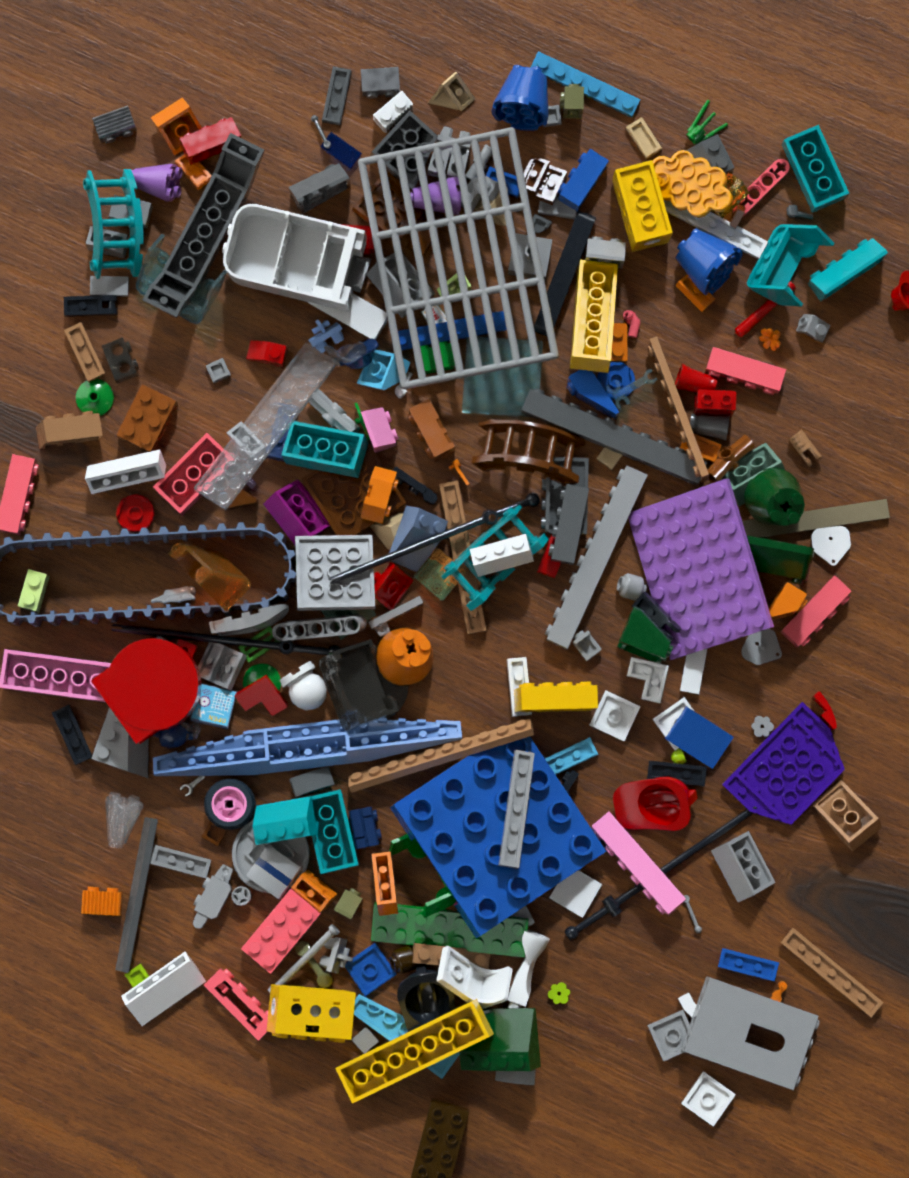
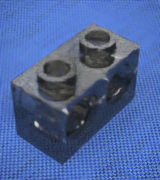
[102,337,140,384]

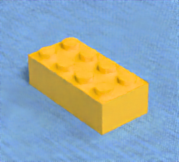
[514,682,598,712]

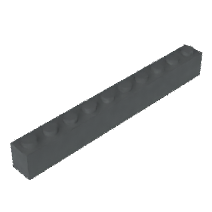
[520,388,707,486]

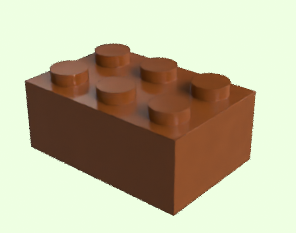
[116,384,178,452]

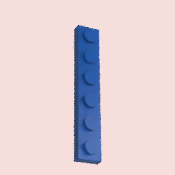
[398,311,507,351]

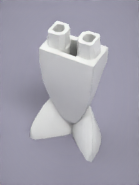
[507,929,550,1008]

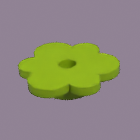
[548,982,570,1004]

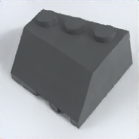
[370,110,438,190]

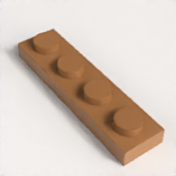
[412,943,490,969]

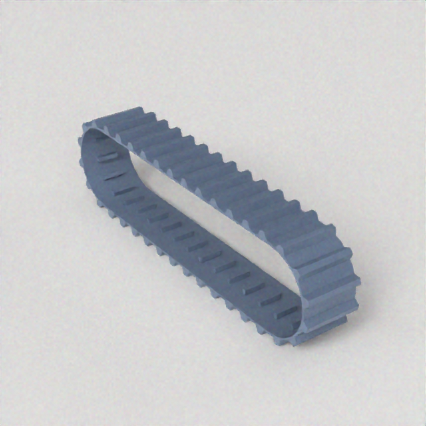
[0,522,296,627]

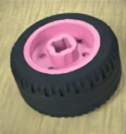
[204,779,256,830]

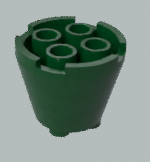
[744,468,805,526]

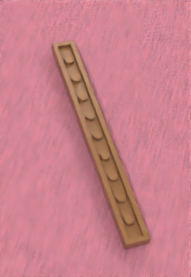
[348,718,534,793]

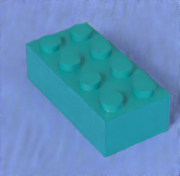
[781,125,849,213]
[281,421,368,478]
[312,789,359,874]

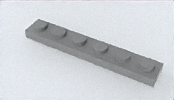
[498,750,535,869]

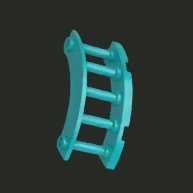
[83,169,143,279]
[441,505,549,611]

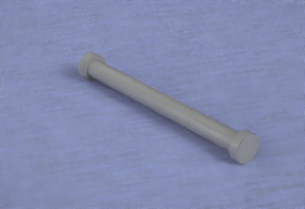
[268,924,340,992]

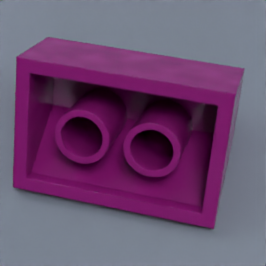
[263,479,330,545]

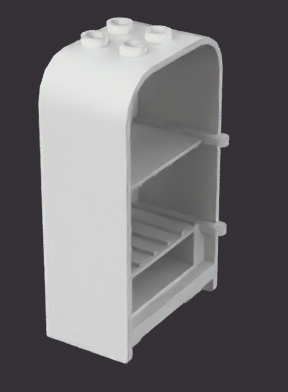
[222,204,367,312]

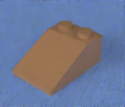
[812,780,882,852]

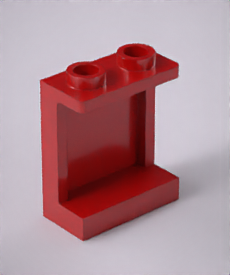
[694,389,736,417]

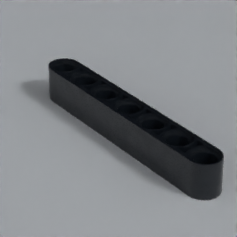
[534,211,596,337]

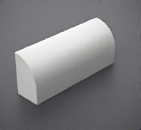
[308,294,388,339]
[121,952,206,1026]

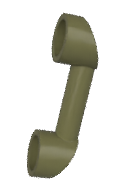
[295,941,333,988]

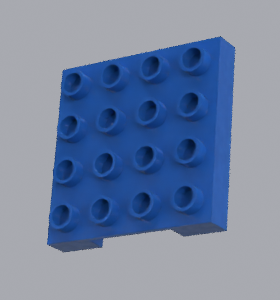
[390,736,606,938]

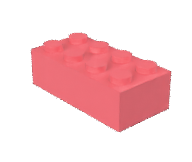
[153,433,235,516]
[241,889,322,974]

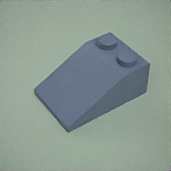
[389,506,448,572]

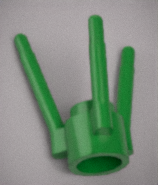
[686,100,728,145]

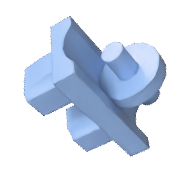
[308,320,344,353]

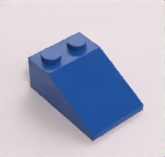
[566,370,619,420]

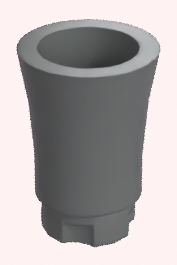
[690,414,730,441]

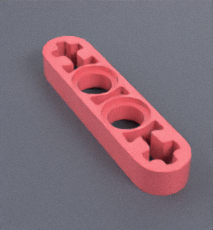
[732,159,790,216]

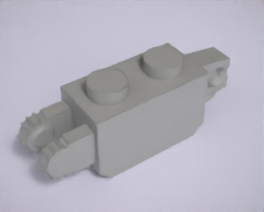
[193,864,233,928]

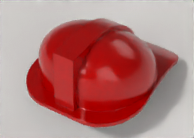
[613,777,698,831]

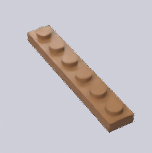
[780,928,884,1018]

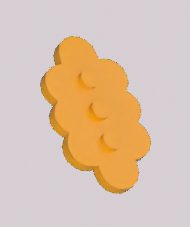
[652,150,733,218]

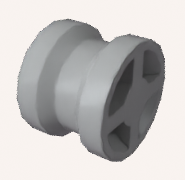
[231,886,252,906]

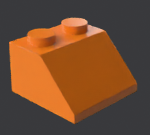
[151,98,202,155]

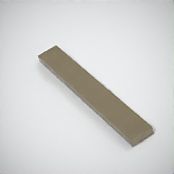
[742,499,890,538]

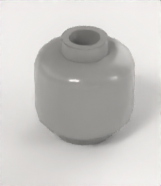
[617,573,647,601]

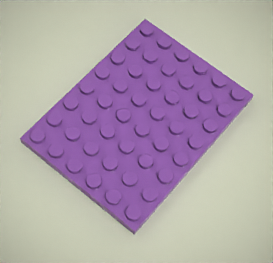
[628,478,774,660]

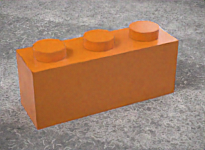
[372,851,398,916]

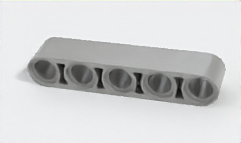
[272,614,367,641]

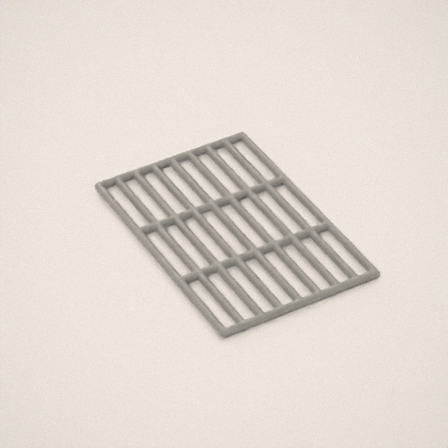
[358,127,559,390]

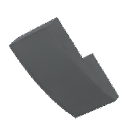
[289,766,334,798]

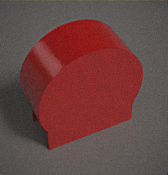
[91,638,202,744]

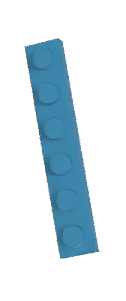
[530,51,640,118]

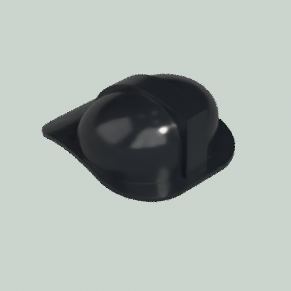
[397,964,456,1032]

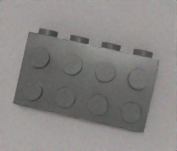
[541,457,589,535]

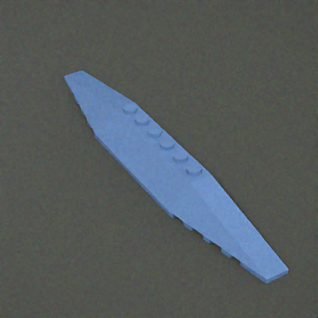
[153,717,462,776]

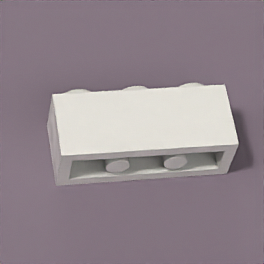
[470,534,534,577]

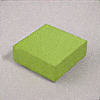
[125,964,149,988]

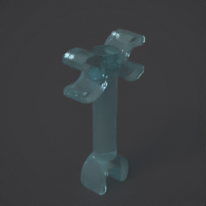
[606,369,657,410]

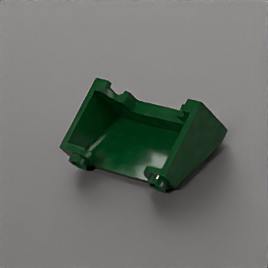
[617,606,673,664]

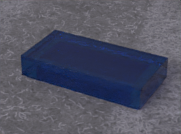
[320,132,362,170]

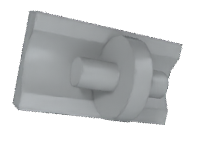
[319,937,353,973]

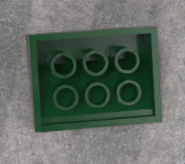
[459,1008,541,1072]

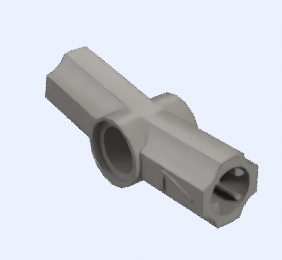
[308,389,360,433]

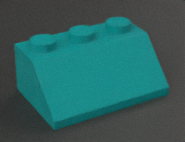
[253,796,318,845]

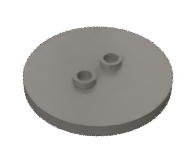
[232,820,310,893]

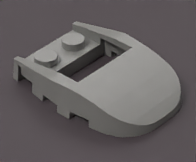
[209,604,289,636]

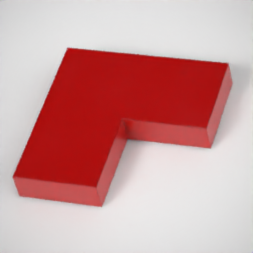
[234,674,288,716]

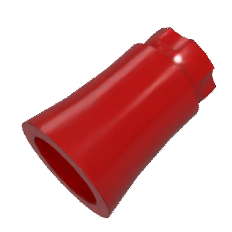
[675,363,717,393]

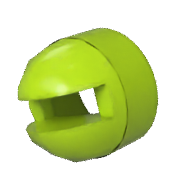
[671,749,687,764]

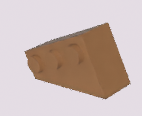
[36,411,103,450]

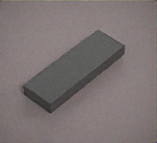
[322,66,352,126]

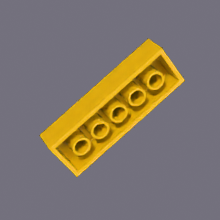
[570,259,618,373]

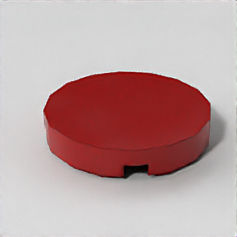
[116,494,155,533]

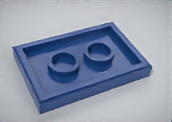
[665,706,734,769]

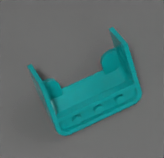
[747,224,834,307]

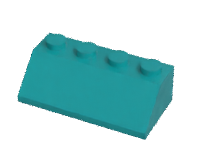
[808,238,888,302]

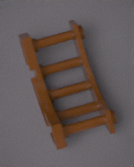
[471,419,585,486]

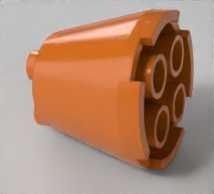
[375,628,434,686]

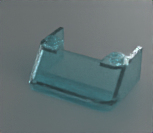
[136,234,227,324]

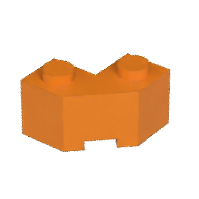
[361,466,399,524]

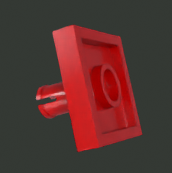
[374,562,414,611]

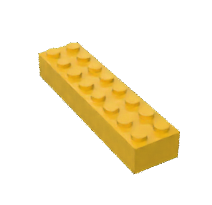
[335,999,494,1104]

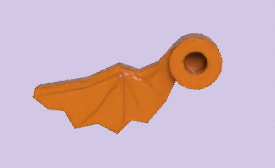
[448,459,470,486]
[770,981,787,1002]

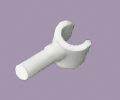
[395,372,413,399]
[180,776,205,796]

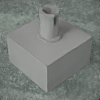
[508,233,552,281]

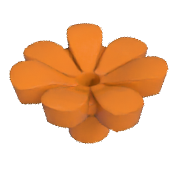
[759,328,781,351]

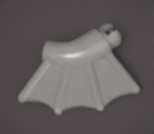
[151,586,196,604]

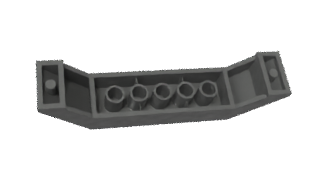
[142,133,265,318]

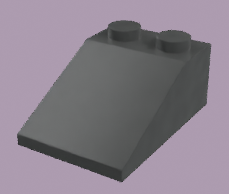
[686,134,735,176]

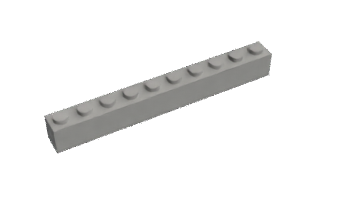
[545,466,647,650]

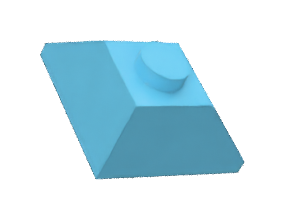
[357,349,411,390]

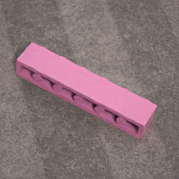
[591,812,686,916]

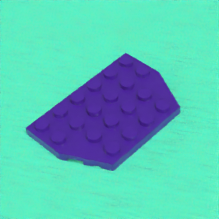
[722,702,845,825]

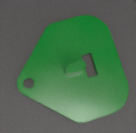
[354,403,370,441]

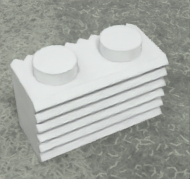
[373,91,413,133]

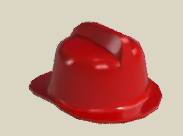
[891,270,909,311]

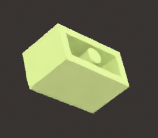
[18,569,50,613]

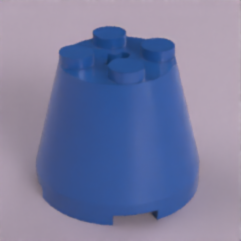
[491,65,549,131]
[675,228,742,296]

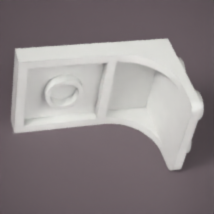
[437,946,512,1009]

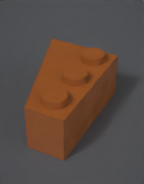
[407,399,455,462]

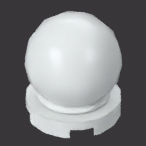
[279,661,327,710]

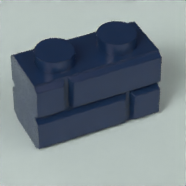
[349,806,382,849]

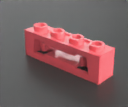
[204,968,268,1041]

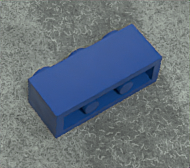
[558,149,609,211]

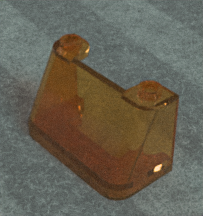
[168,542,251,612]

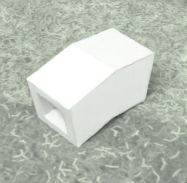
[678,993,696,1017]

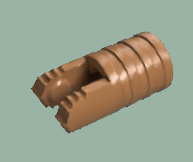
[788,430,822,467]

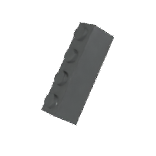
[548,484,589,565]

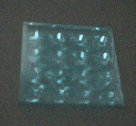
[462,337,543,417]

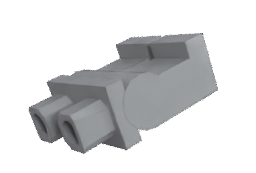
[428,126,471,179]

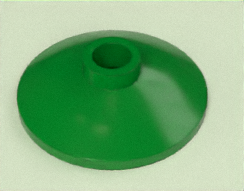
[76,379,114,416]
[243,664,281,691]

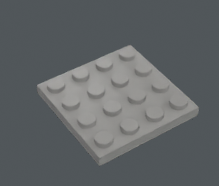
[295,535,375,611]

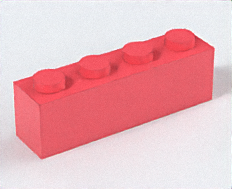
[705,347,786,395]
[0,454,39,535]
[780,576,851,648]

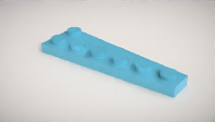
[354,994,460,1079]

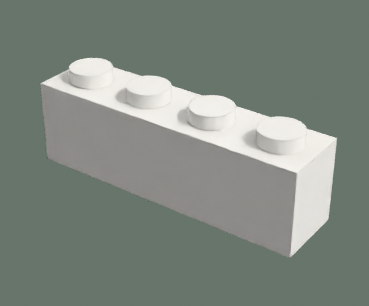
[85,450,166,494]

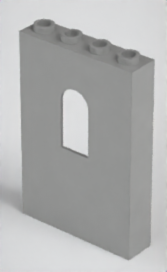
[681,976,819,1090]

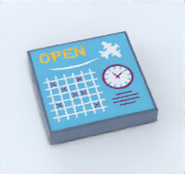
[190,683,237,729]

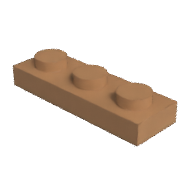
[64,322,106,382]

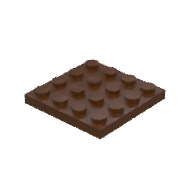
[301,442,407,535]

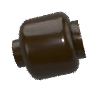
[390,946,417,974]

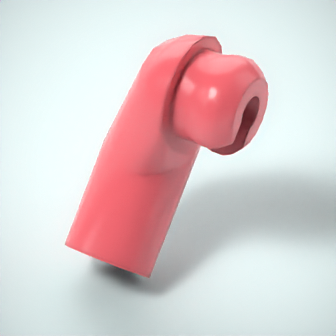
[623,310,641,338]

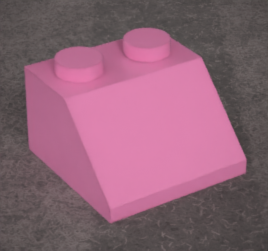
[361,407,398,453]

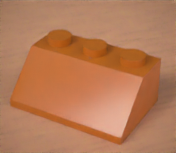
[769,582,808,620]

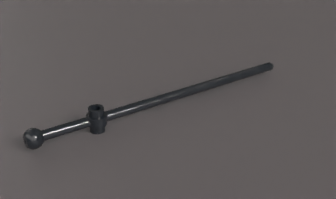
[329,492,540,584]
[111,624,341,660]
[564,807,757,941]

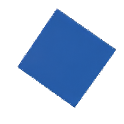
[345,943,397,997]

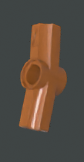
[708,434,755,483]

